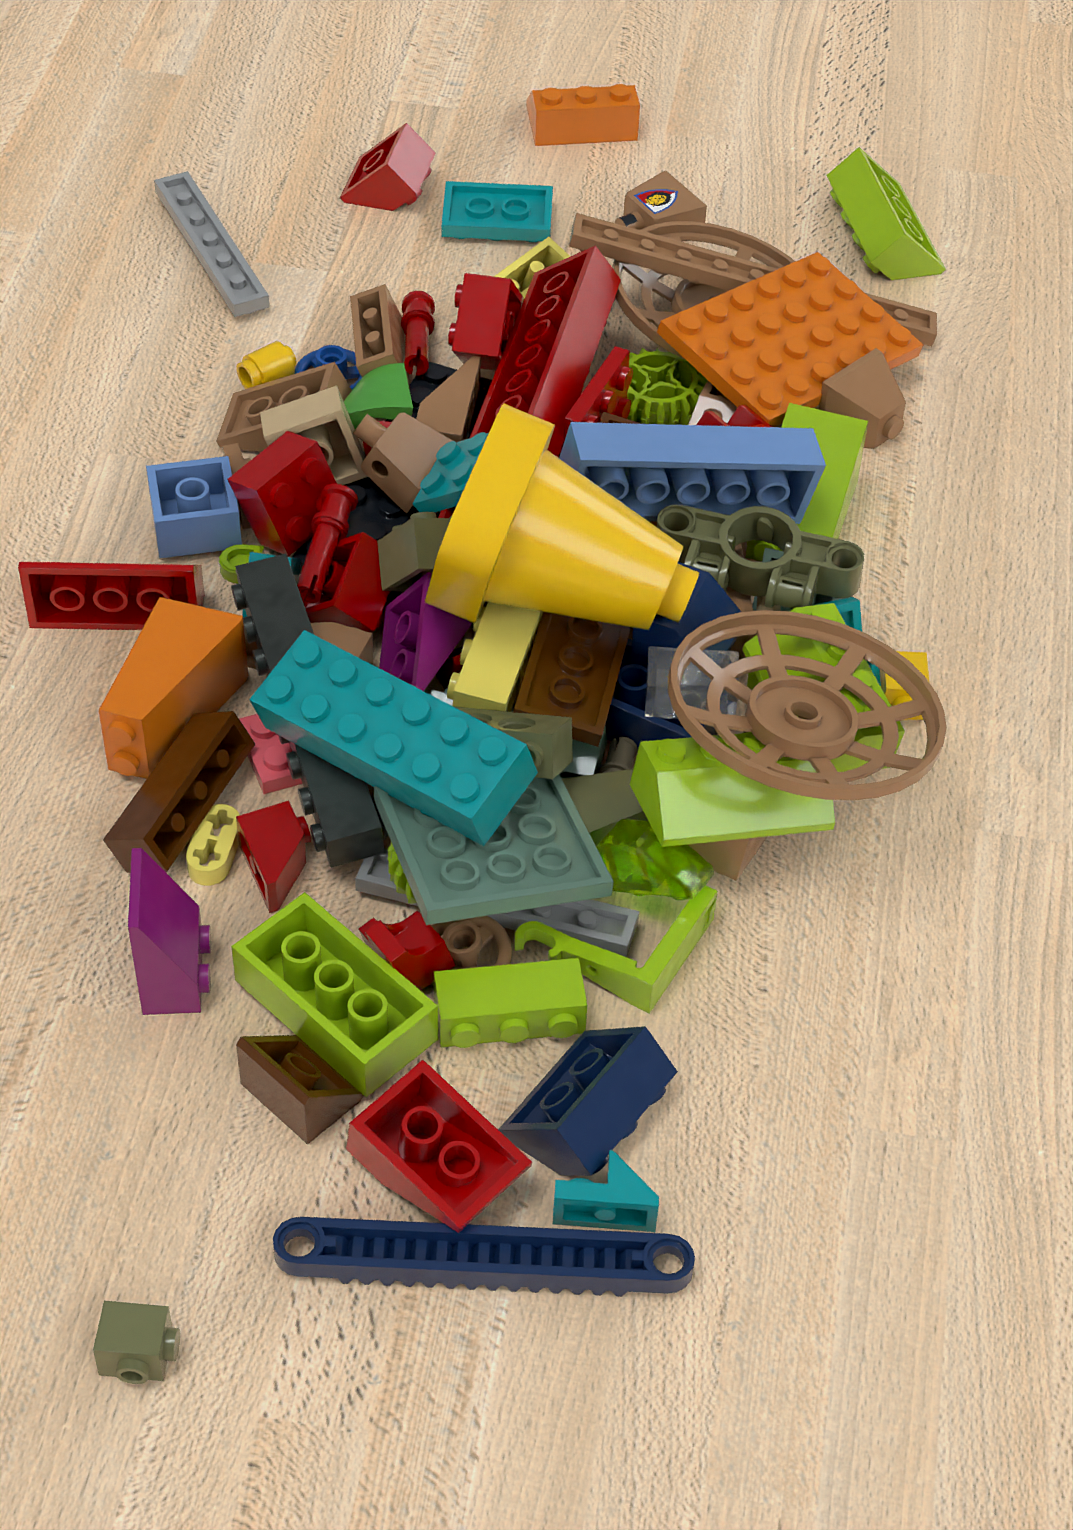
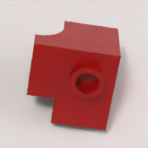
[358,910,455,991]

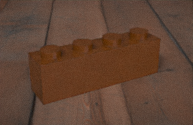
[103,711,255,873]

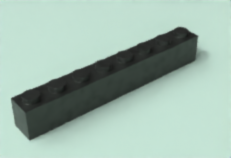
[231,554,384,868]

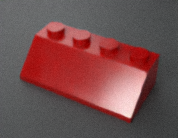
[18,562,205,630]

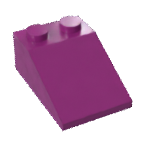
[379,572,472,691]
[128,848,211,1015]

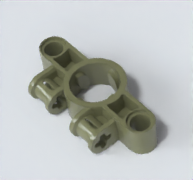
[657,504,864,609]

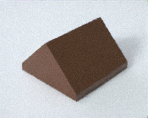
[236,1035,364,1145]

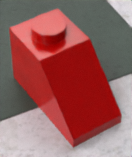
[236,800,311,913]

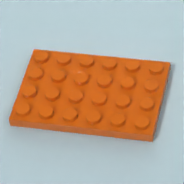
[656,252,924,427]

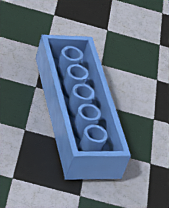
[559,422,826,524]

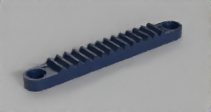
[273,1217,695,1297]

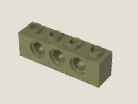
[453,706,573,779]

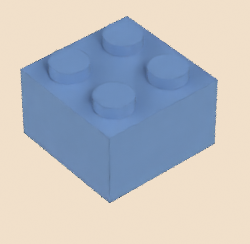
[146,456,242,559]

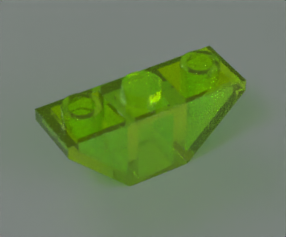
[596,819,714,900]

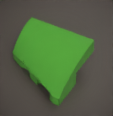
[344,363,413,429]

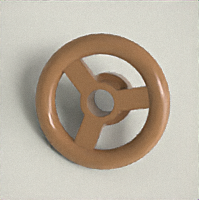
[431,916,512,987]

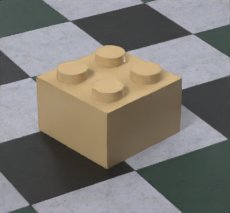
[260,386,368,485]

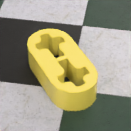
[186,804,239,886]

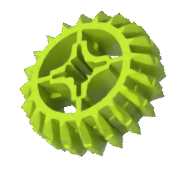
[627,347,708,425]

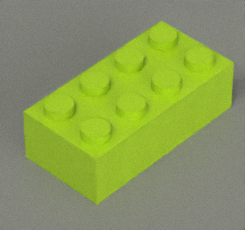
[231,892,438,1097]

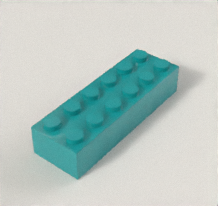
[249,630,538,846]

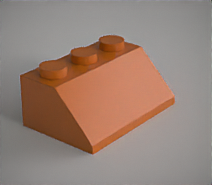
[526,84,640,146]

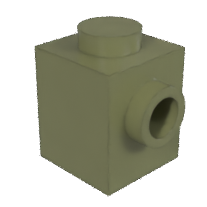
[93,1300,180,1384]

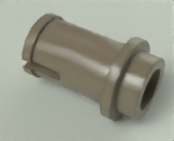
[598,737,638,774]

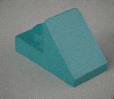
[552,1150,659,1232]

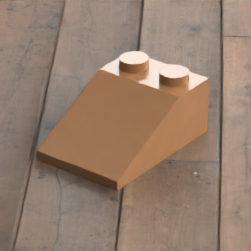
[216,362,352,452]

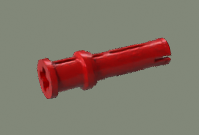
[401,291,435,376]
[297,484,358,604]

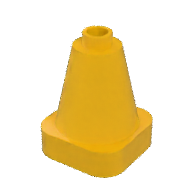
[425,404,699,630]

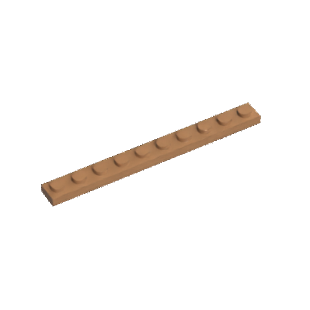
[569,213,937,347]

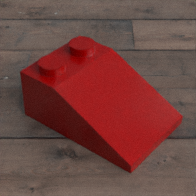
[346,1060,532,1233]

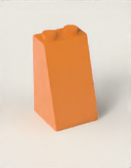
[99,597,248,779]

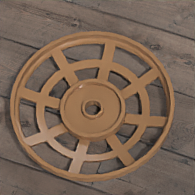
[612,221,795,360]
[668,610,947,800]

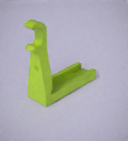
[514,883,718,1014]

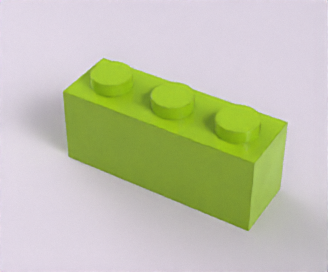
[434,958,588,1048]

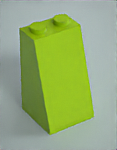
[745,403,868,561]

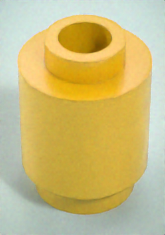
[236,341,297,389]

